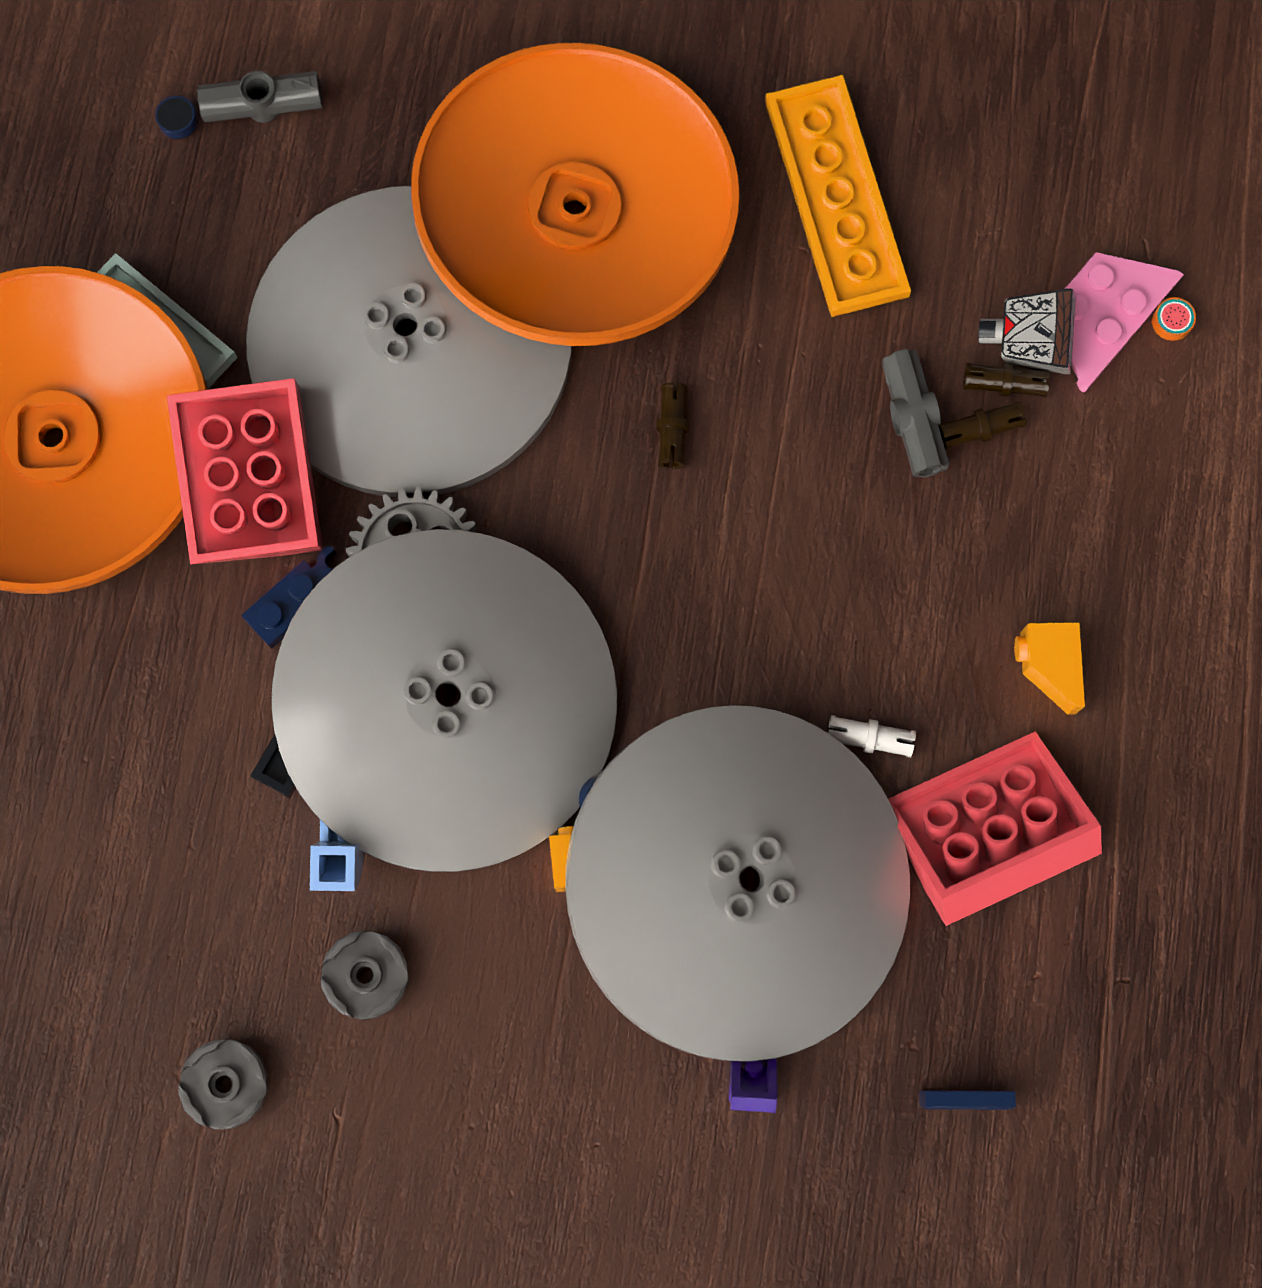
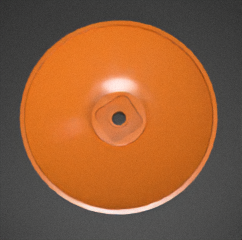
[411,43,739,346]
[0,266,208,594]

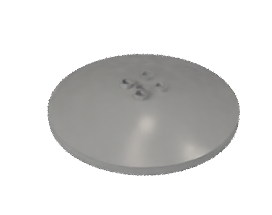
[246,186,572,498]
[272,529,617,872]
[565,705,910,1061]

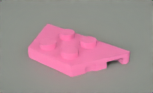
[1065,252,1184,393]

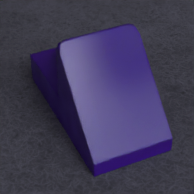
[729,1058,777,1113]

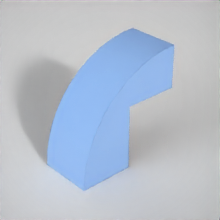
[310,820,365,891]

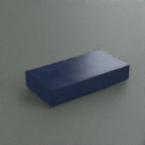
[919,1091,1016,1110]

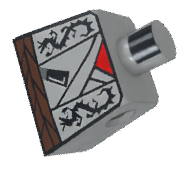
[979,289,1076,374]

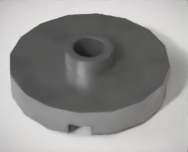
[321,931,409,1020]
[179,1040,269,1129]

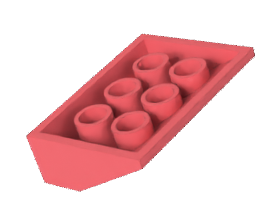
[166,378,323,565]
[888,731,1102,926]

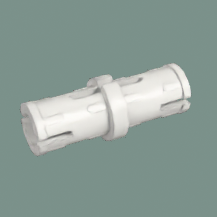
[827,715,916,758]

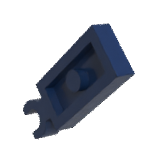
[241,546,336,649]

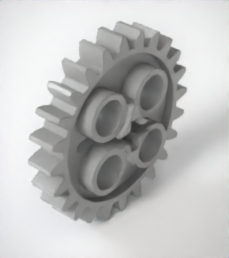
[346,487,477,557]

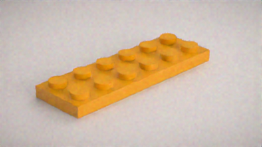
[765,75,911,317]

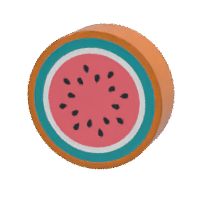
[1152,297,1196,341]

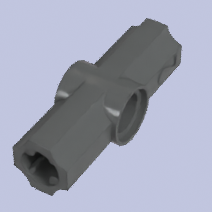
[197,71,323,123]
[882,349,949,478]

